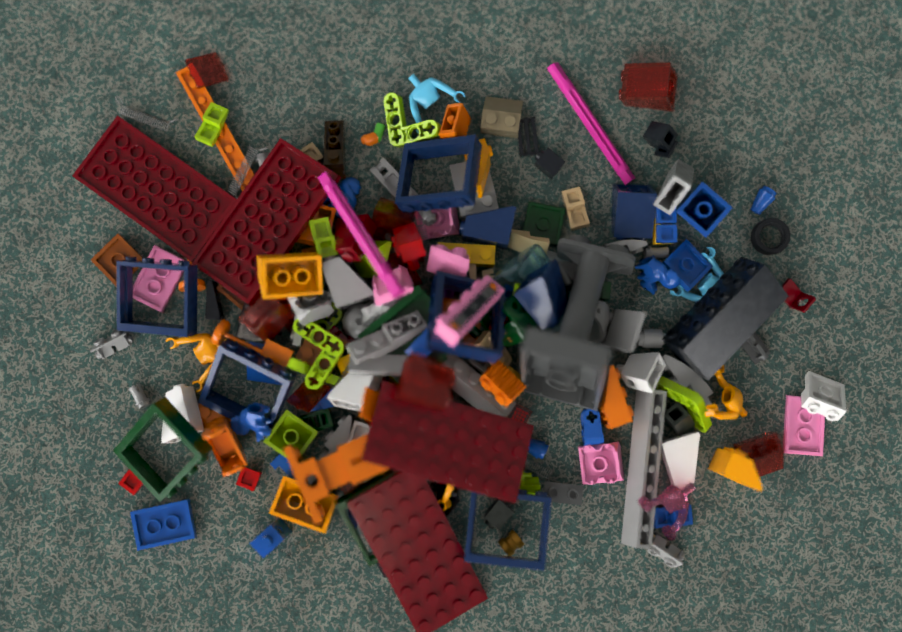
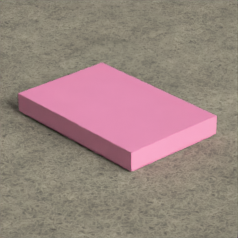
[133,245,186,313]
[783,395,825,456]

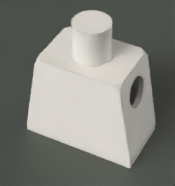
[616,352,666,393]

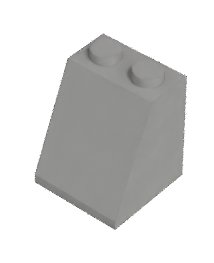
[322,255,374,310]

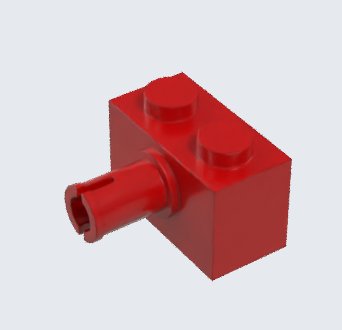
[391,222,426,271]

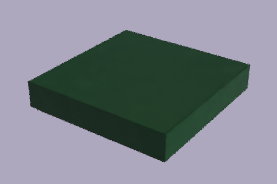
[523,201,566,246]

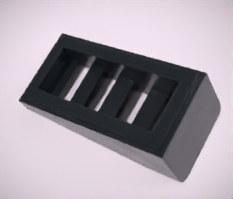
[205,280,224,320]

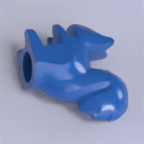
[323,177,361,219]
[635,255,681,295]
[230,402,272,442]

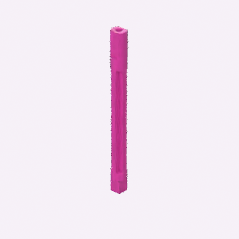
[547,62,636,185]
[318,172,405,298]

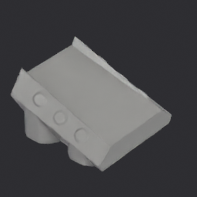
[287,283,334,326]
[361,294,407,326]

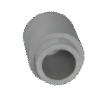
[637,329,666,348]

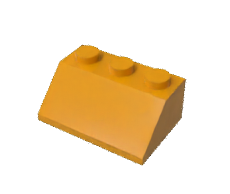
[257,252,323,299]
[708,446,763,491]
[269,476,339,534]

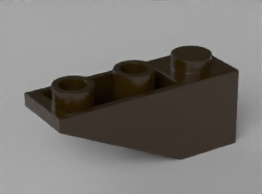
[324,120,346,179]

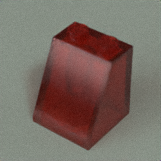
[619,62,678,112]
[395,352,456,411]

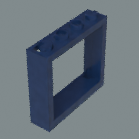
[395,134,482,213]
[117,256,198,337]
[426,271,507,363]
[198,338,297,429]
[464,489,551,571]

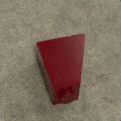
[335,214,377,263]

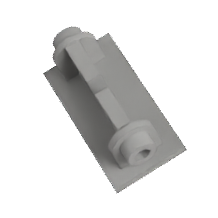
[90,330,134,359]
[646,533,685,567]

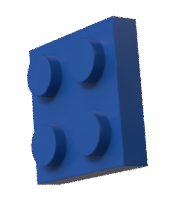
[662,239,713,292]

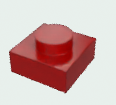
[236,466,262,491]
[118,469,144,495]

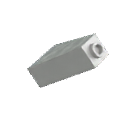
[653,159,694,215]

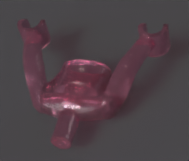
[638,483,696,541]

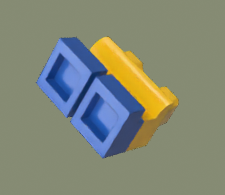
[653,207,677,245]

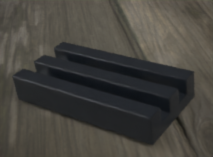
[518,117,539,157]

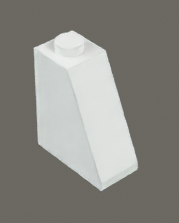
[327,373,383,412]
[161,384,204,443]
[661,431,700,490]

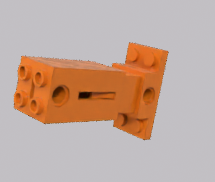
[283,434,389,524]

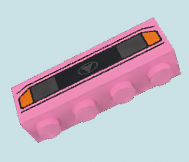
[434,275,505,347]

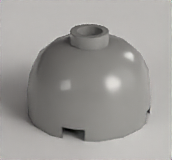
[342,303,368,340]

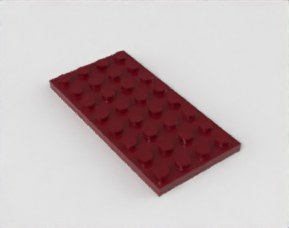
[72,115,237,262]
[192,138,341,306]
[361,381,534,503]
[346,472,488,632]

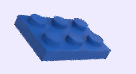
[130,499,197,551]

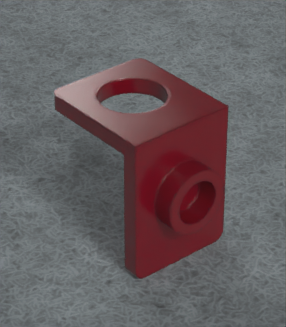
[782,278,816,313]

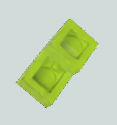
[194,102,229,147]
[309,217,338,258]

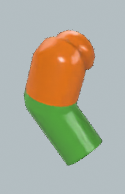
[361,123,385,146]

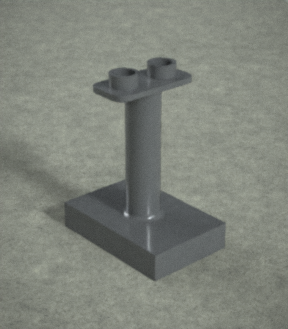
[521,235,636,411]

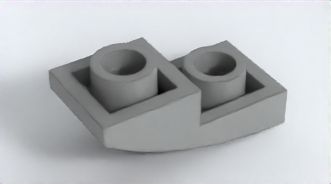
[604,239,648,254]

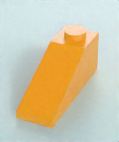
[464,138,493,198]

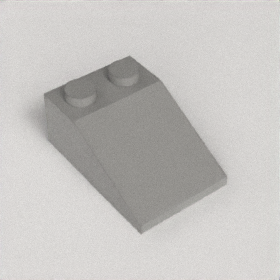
[449,162,499,220]
[602,309,646,353]

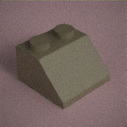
[480,96,523,138]

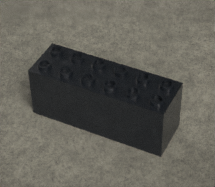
[662,257,789,380]

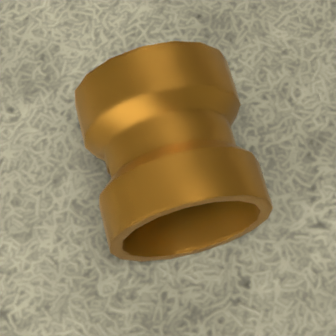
[498,529,525,556]

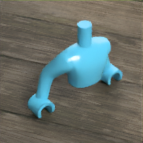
[408,74,465,134]
[670,247,724,302]

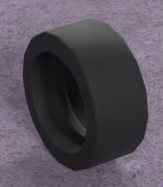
[751,218,791,255]

